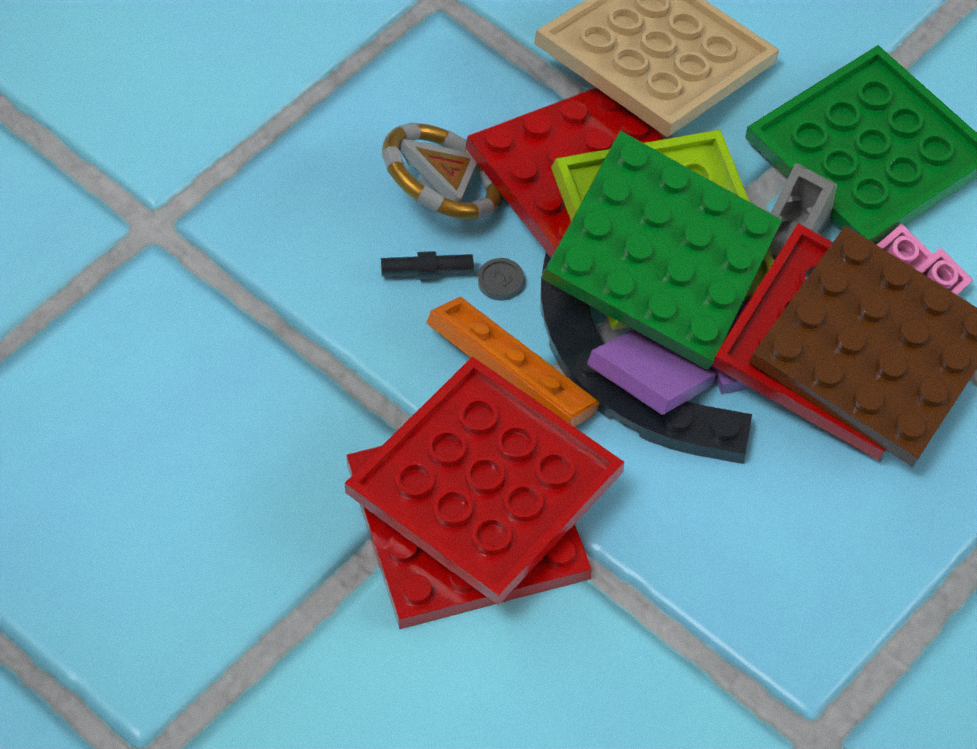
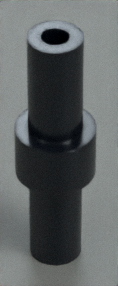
[381,251,474,279]

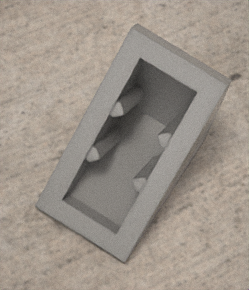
[769,163,837,257]

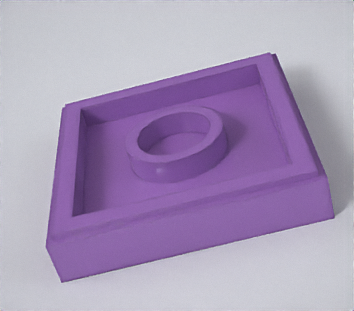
[587,329,717,415]

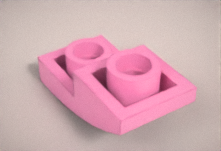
[877,223,973,295]

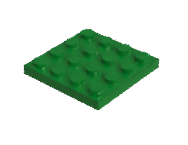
[745,45,977,244]
[541,131,782,370]

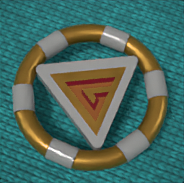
[382,122,503,220]

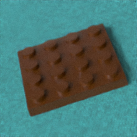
[749,225,977,467]

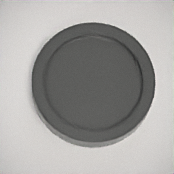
[478,258,524,301]

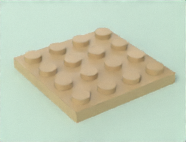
[534,0,779,137]

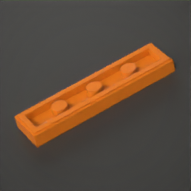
[426,297,600,427]

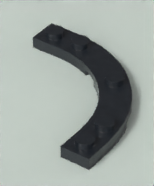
[540,252,752,464]

